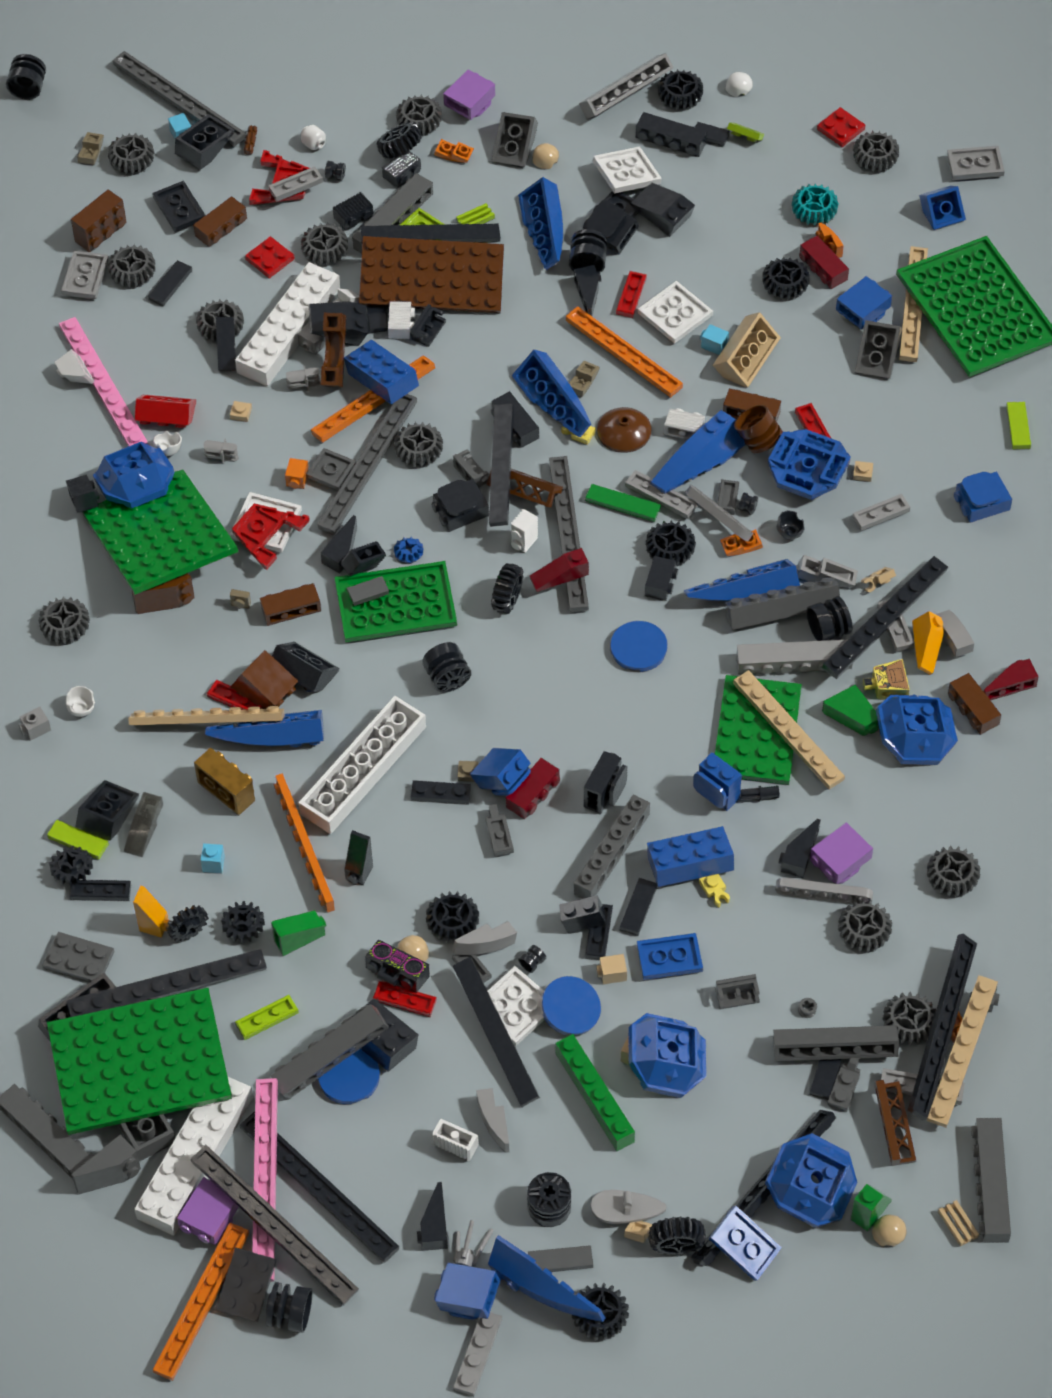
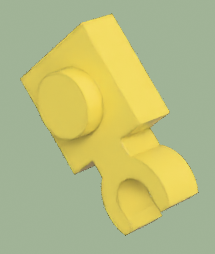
[561,426,596,445]
[699,874,730,908]

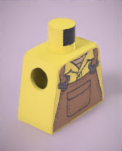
[863,659,910,700]

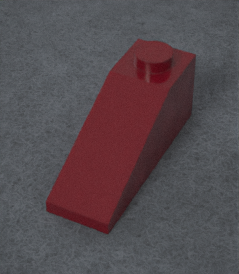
[529,548,589,592]
[984,658,1039,700]

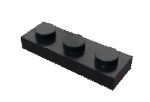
[411,780,471,805]

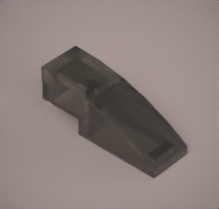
[124,792,163,857]

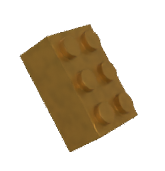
[194,747,255,816]

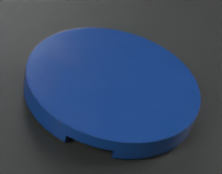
[611,621,668,672]
[541,976,601,1035]
[318,1049,380,1104]

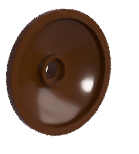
[597,407,651,453]

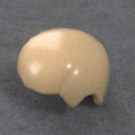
[532,143,559,169]
[397,935,429,962]
[872,1214,907,1247]

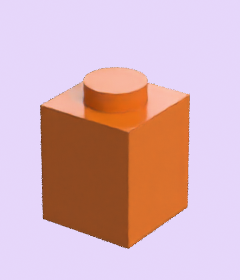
[285,458,309,489]

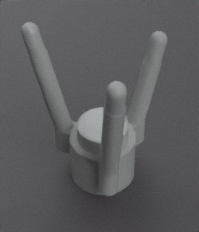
[453,1220,493,1267]

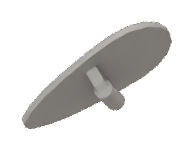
[591,1189,666,1224]

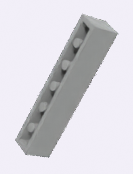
[579,53,673,118]
[736,640,853,674]

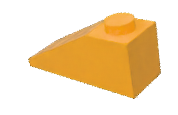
[912,611,944,675]
[133,885,170,938]

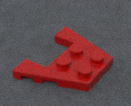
[249,150,310,205]
[232,503,310,570]

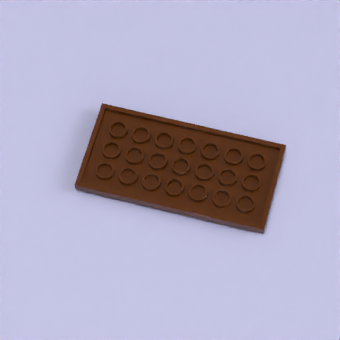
[359,236,504,313]

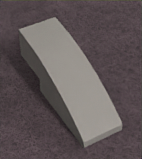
[797,555,858,588]
[936,610,974,657]
[452,921,517,955]
[476,1088,509,1152]

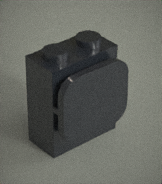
[583,200,639,254]
[431,479,489,532]
[583,751,628,814]

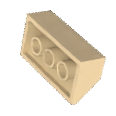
[713,312,781,388]

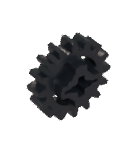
[49,846,93,886]
[221,901,265,943]
[166,905,209,942]

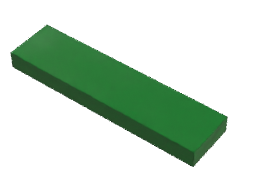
[585,484,661,522]

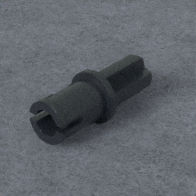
[740,785,780,801]

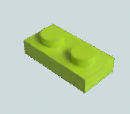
[727,122,764,142]

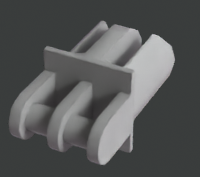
[286,365,320,391]
[204,439,239,464]

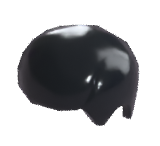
[777,510,805,540]

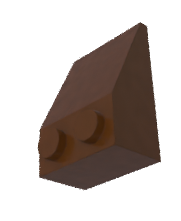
[132,573,195,614]

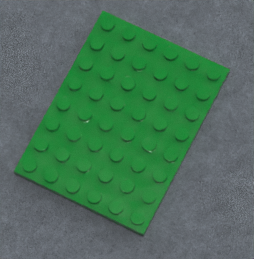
[896,236,1052,377]
[82,469,239,595]
[47,987,232,1135]

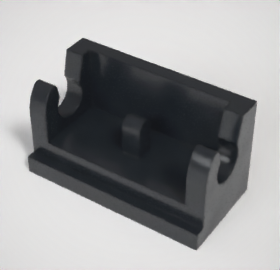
[411,304,446,347]

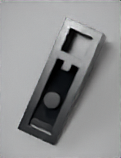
[574,265,601,316]
[321,515,357,574]
[778,819,821,878]
[344,830,373,885]
[417,1182,448,1251]

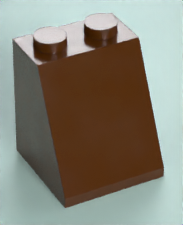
[230,650,298,709]

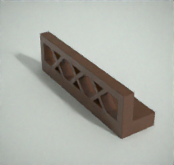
[486,468,563,507]
[875,1080,916,1166]

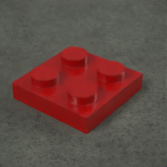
[817,107,866,147]
[245,236,295,279]

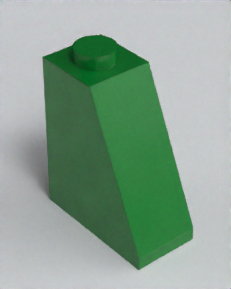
[822,684,879,736]
[271,910,327,956]
[850,1184,892,1232]

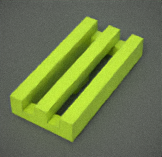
[456,203,495,224]

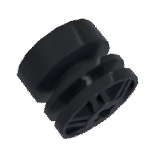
[6,54,46,100]
[569,229,607,273]
[806,596,853,641]
[422,642,471,693]
[527,1172,571,1227]
[266,1282,313,1333]

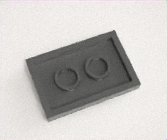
[43,932,115,983]

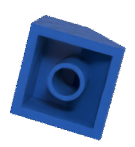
[919,185,966,230]

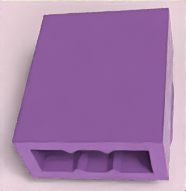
[443,69,495,120]
[810,822,873,884]
[177,1177,239,1245]

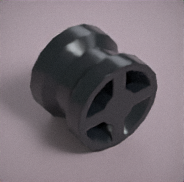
[738,492,759,514]

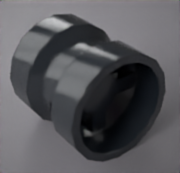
[325,161,346,180]
[518,945,546,973]

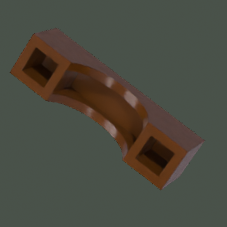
[321,313,346,387]

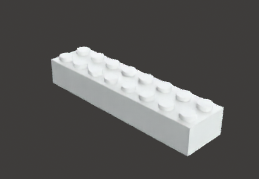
[235,262,340,387]
[299,696,426,834]
[135,1077,253,1236]

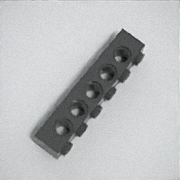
[574,794,650,899]

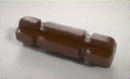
[244,125,257,155]

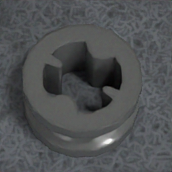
[798,998,817,1018]

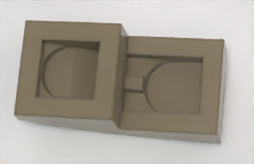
[77,132,104,165]
[569,361,600,397]

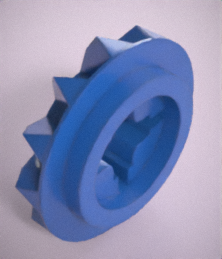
[394,536,424,563]

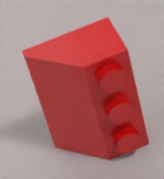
[135,394,196,428]

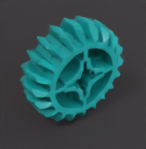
[791,183,839,226]

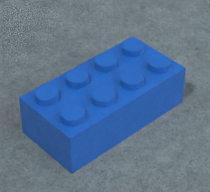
[344,339,419,404]
[647,826,734,887]

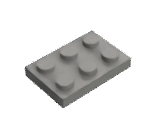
[947,146,1005,180]
[61,250,109,299]

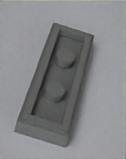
[528,1245,593,1272]

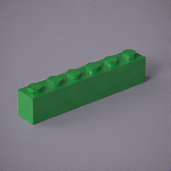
[555,1034,635,1151]

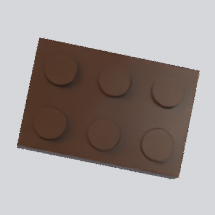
[71,189,127,252]

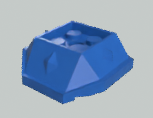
[768,429,851,500]
[93,441,175,508]
[876,694,958,765]
[628,1013,707,1098]
[765,1133,858,1228]

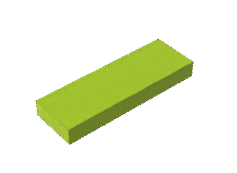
[1006,402,1031,449]
[47,820,109,860]
[235,995,299,1040]

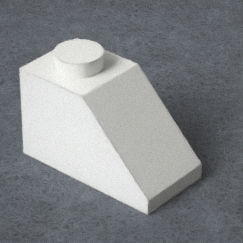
[55,349,95,384]

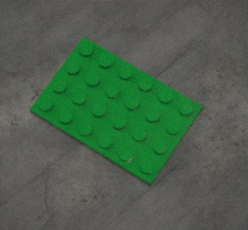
[334,561,457,643]
[715,675,802,785]

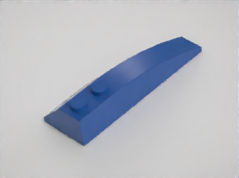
[518,177,563,270]
[512,349,591,437]
[651,410,746,494]
[684,559,800,600]
[205,710,324,747]
[488,1235,605,1322]

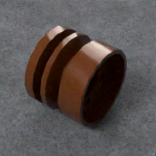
[734,404,783,453]

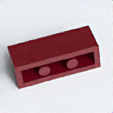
[799,236,849,289]
[506,758,560,820]

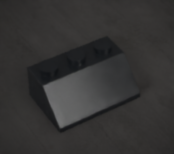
[272,641,340,693]

